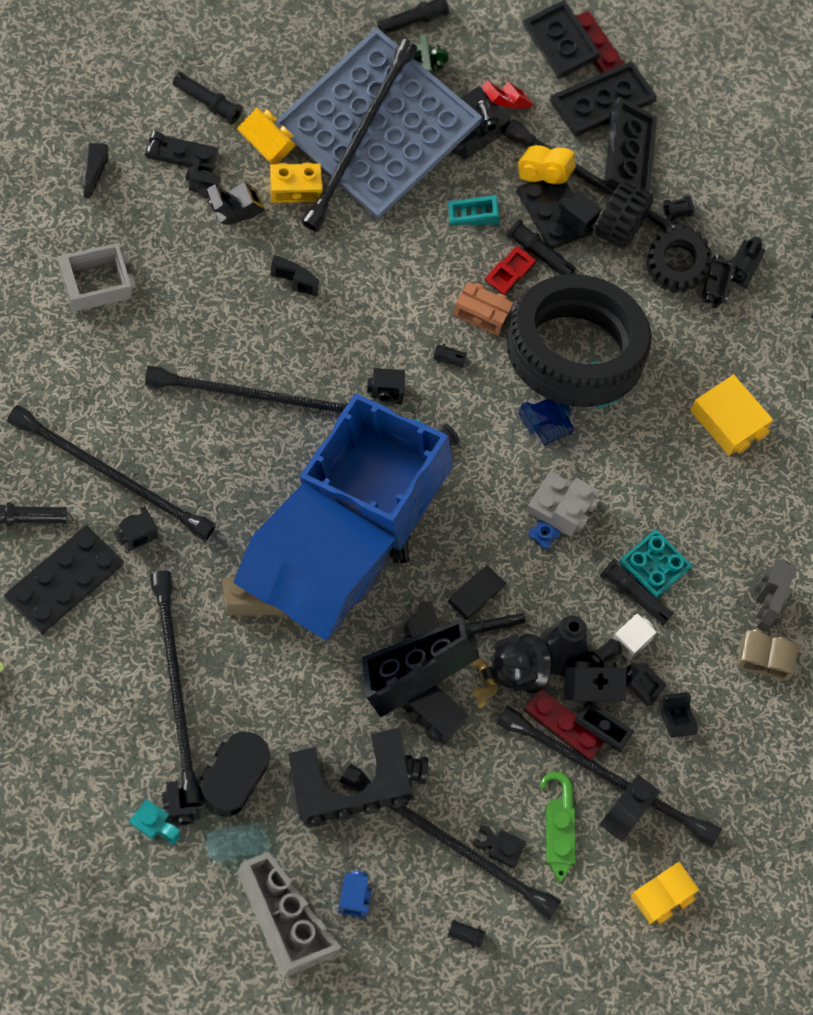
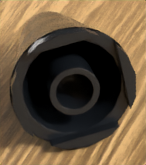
[539,616,590,676]

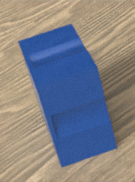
[299,393,453,551]
[233,482,396,641]

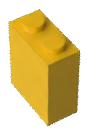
[690,374,773,456]

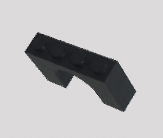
[288,728,415,827]

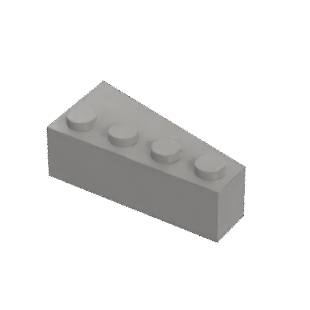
[237,852,342,979]

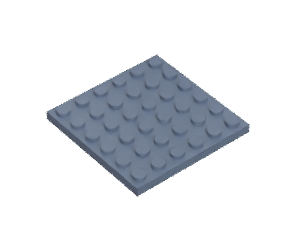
[275,27,482,220]

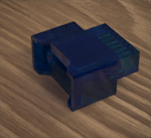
[518,399,575,446]

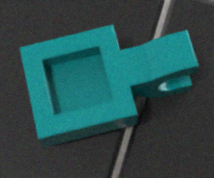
[129,799,181,845]

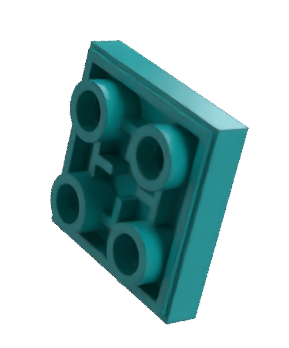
[618,529,693,599]

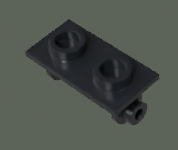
[731,236,766,288]
[702,255,736,309]

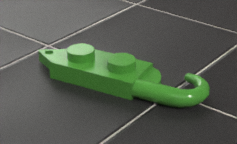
[540,771,575,883]

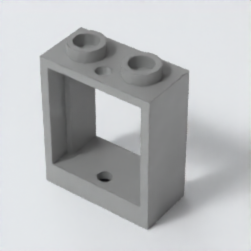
[57,243,135,313]

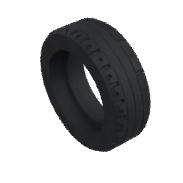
[507,274,652,407]

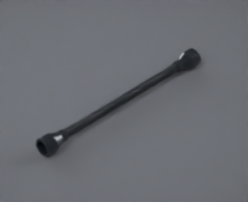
[301,39,418,232]
[504,119,696,233]
[145,365,348,413]
[7,405,216,542]
[150,570,204,808]
[497,705,722,848]
[339,763,561,920]

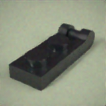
[145,131,219,173]

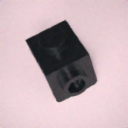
[186,158,221,198]
[661,692,698,738]
[162,781,200,826]

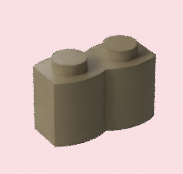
[737,629,799,681]

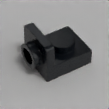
[625,663,666,706]

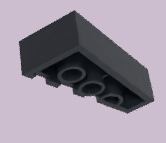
[362,618,479,718]

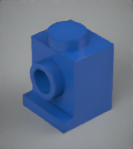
[337,871,372,918]

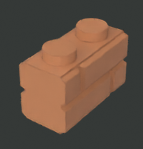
[453,282,514,336]

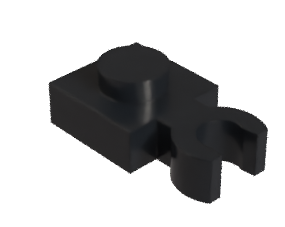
[473,825,526,869]

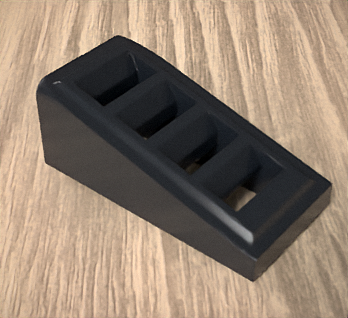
[83,143,109,198]

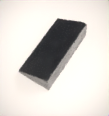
[574,701,634,752]

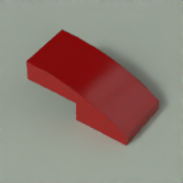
[481,80,534,109]
[484,245,536,295]

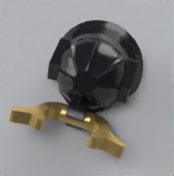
[469,634,551,708]

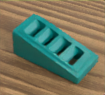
[448,195,501,225]

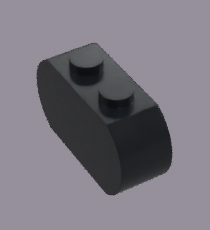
[199,732,270,817]

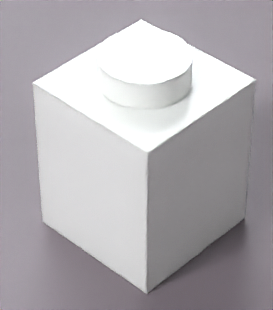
[613,614,657,661]

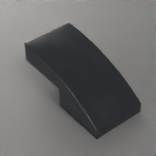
[270,255,319,297]
[447,565,506,620]

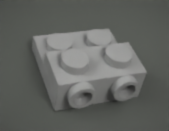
[526,471,600,537]

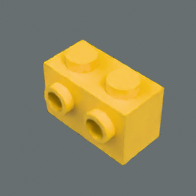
[269,163,322,203]

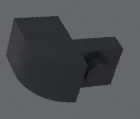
[207,182,265,225]
[600,774,660,842]

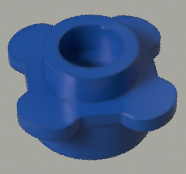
[528,520,560,549]

